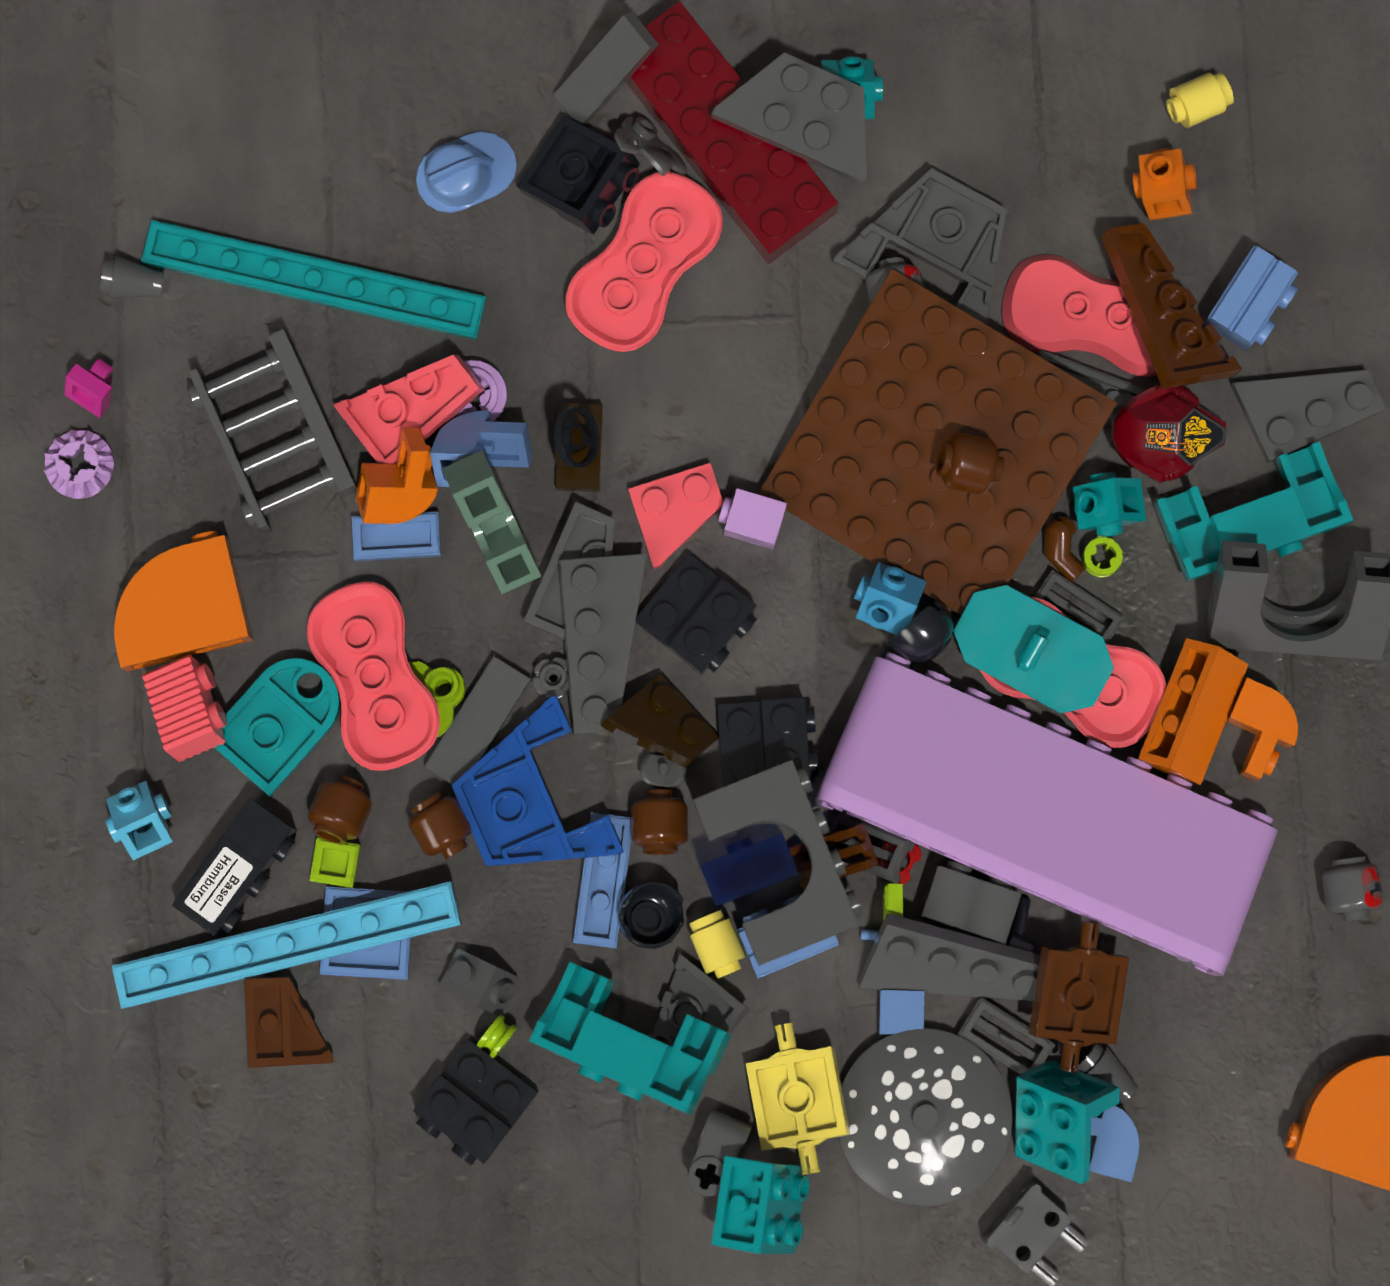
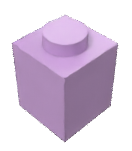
[718,488,787,550]

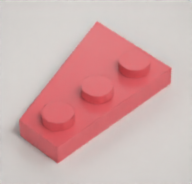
[333,355,485,464]

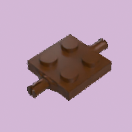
[1029,920,1129,1072]

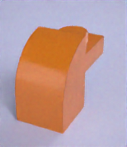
[355,427,438,524]
[1226,678,1298,782]

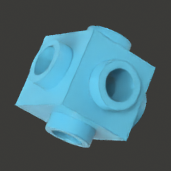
[105,781,173,860]

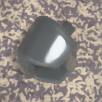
[640,754,687,790]

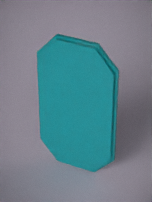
[954,585,1114,714]

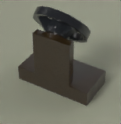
[554,403,603,492]

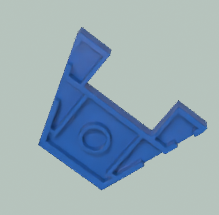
[451,695,624,867]

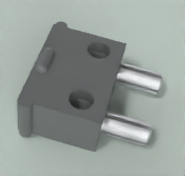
[982,1181,1089,1286]

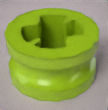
[1082,537,1123,578]
[476,1014,518,1059]

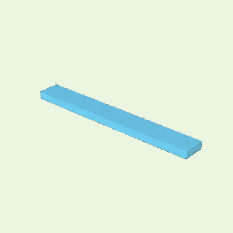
[112,882,463,1009]

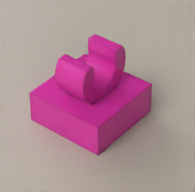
[64,359,113,418]

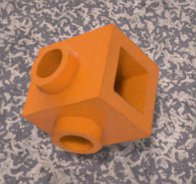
[1133,148,1198,221]

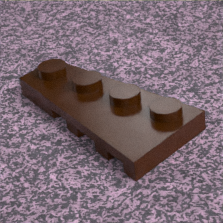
[1101,223,1242,389]

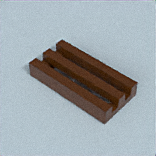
[788,823,879,890]

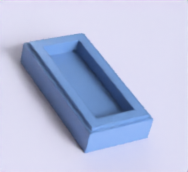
[352,512,441,562]

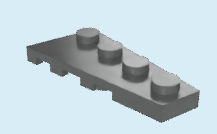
[859,913,1041,1001]

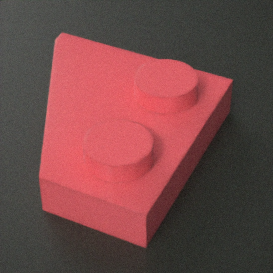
[628,463,723,570]

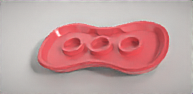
[565,172,723,352]
[1002,254,1157,377]
[307,582,440,771]
[980,597,1166,748]

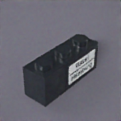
[172,798,297,937]

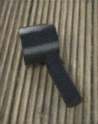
[1006,898,1035,952]

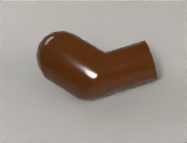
[1044,516,1086,582]

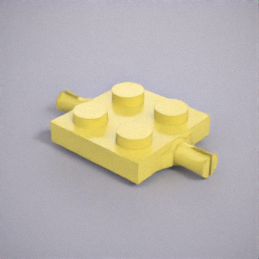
[746,1023,850,1175]

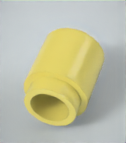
[1166,72,1234,128]
[689,910,746,979]

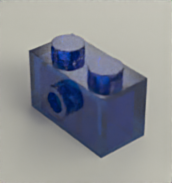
[700,833,798,908]

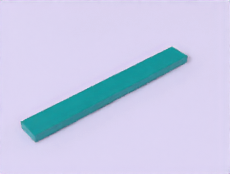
[141,220,487,341]

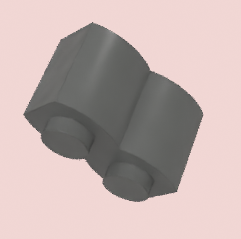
[919,860,1021,944]

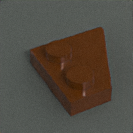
[244,977,334,1068]

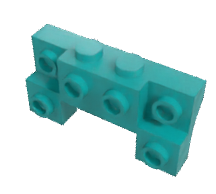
[1154,441,1353,582]
[529,962,732,1115]

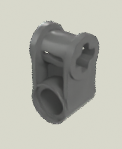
[688,1109,753,1197]

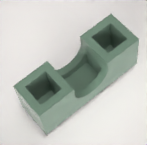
[442,450,541,594]

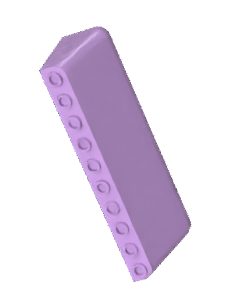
[813,652,1278,976]

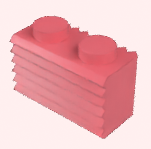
[142,654,227,762]

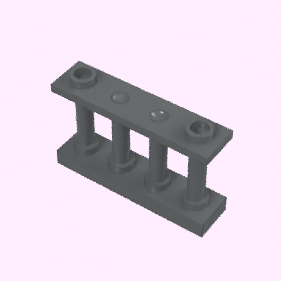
[187,329,357,534]

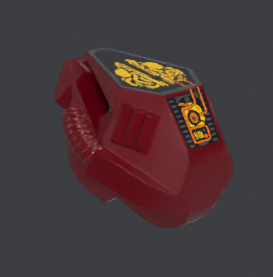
[1111,383,1226,483]

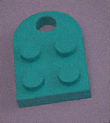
[215,658,340,797]

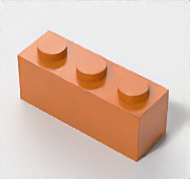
[1138,638,1249,785]

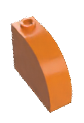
[114,531,254,672]
[1285,1055,1390,1191]

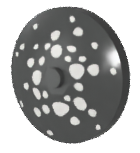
[838,1028,1012,1206]

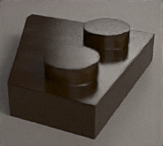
[601,673,719,768]

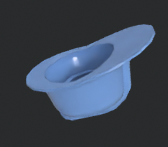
[416,131,517,213]

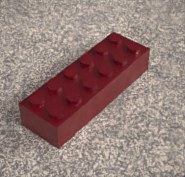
[626,1,838,265]

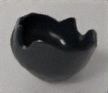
[888,601,954,663]
[618,880,684,949]

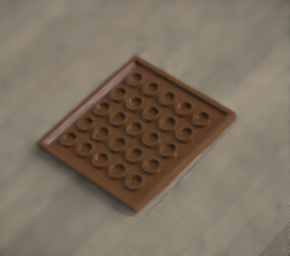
[758,269,1117,616]

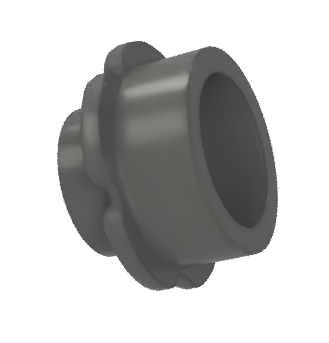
[532,657,569,699]

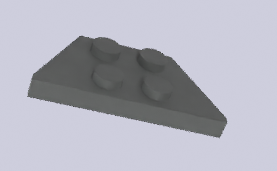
[712,52,867,186]

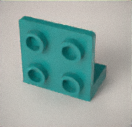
[1015,1060,1120,1184]
[711,1156,810,1254]

